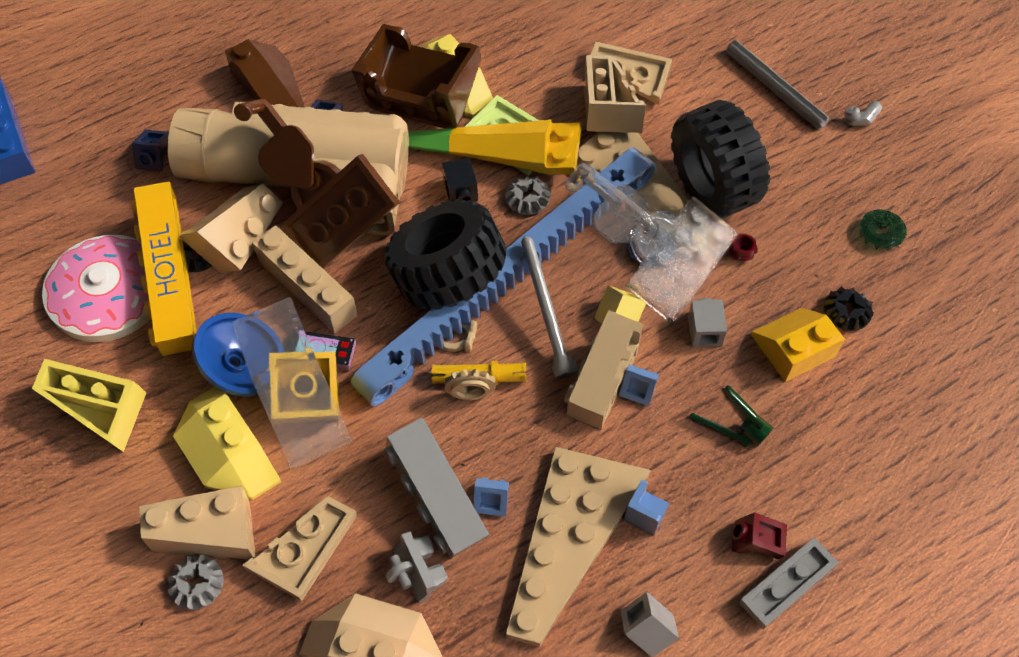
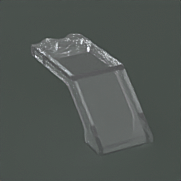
[232,297,353,470]

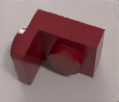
[732,512,787,559]

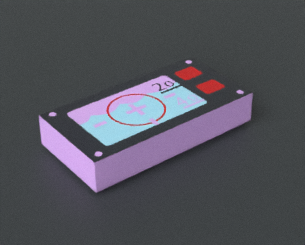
[288,330,356,370]

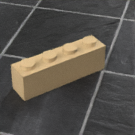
[252,225,358,334]

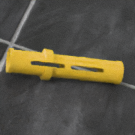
[432,361,526,385]

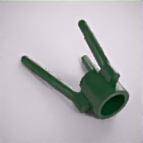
[690,385,774,448]

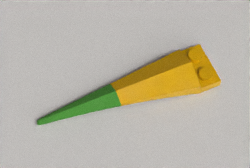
[408,120,581,175]

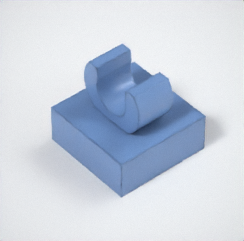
[619,364,659,406]
[473,477,509,517]

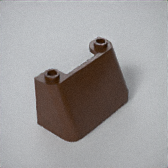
[351,24,481,129]

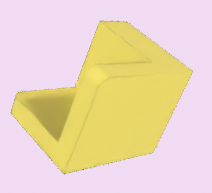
[595,285,646,323]

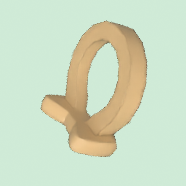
[443,320,477,353]

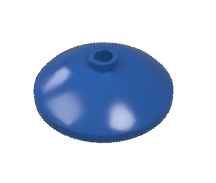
[192,313,285,397]

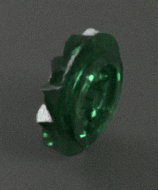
[859,209,907,251]

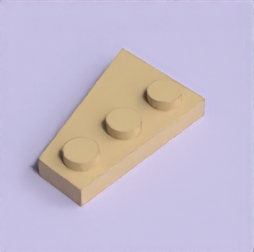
[591,42,672,105]
[242,496,357,602]

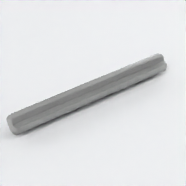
[726,40,829,130]

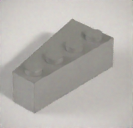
[384,417,489,559]

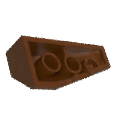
[225,39,305,108]

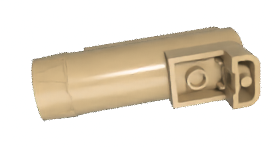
[168,102,409,235]

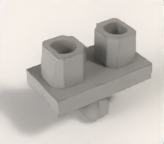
[385,532,448,603]

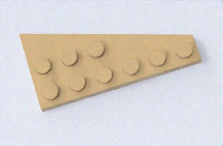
[576,132,717,261]
[506,447,651,647]

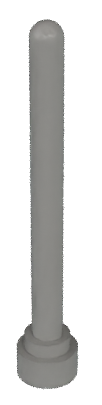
[521,236,578,379]

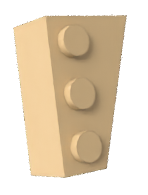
[583,55,646,133]
[178,183,283,273]
[564,310,643,430]
[139,486,256,562]

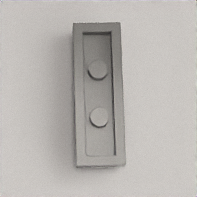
[739,537,839,630]

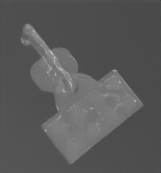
[566,163,739,324]

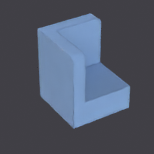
[624,479,669,535]

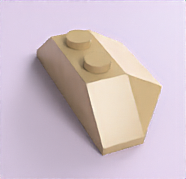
[299,593,442,657]

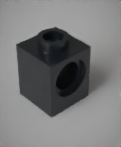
[442,157,478,202]

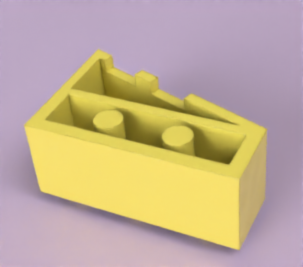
[32,359,146,452]

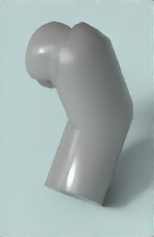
[844,101,882,126]

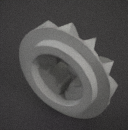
[505,174,551,215]
[167,554,224,610]

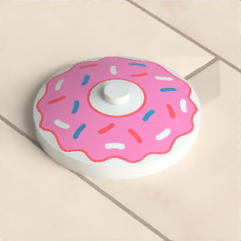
[42,235,150,342]

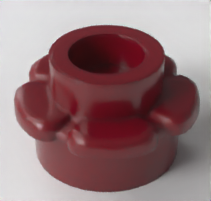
[729,234,758,261]

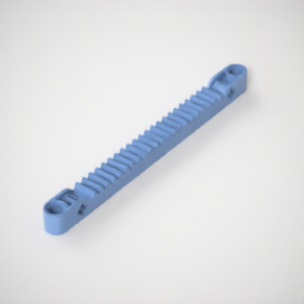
[351,147,657,406]

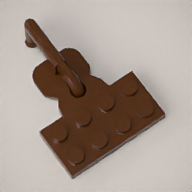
[234,99,400,269]

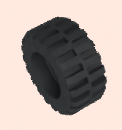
[670,100,770,218]
[384,199,506,310]

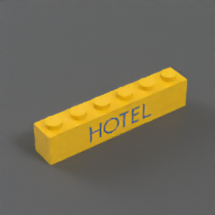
[131,181,197,356]

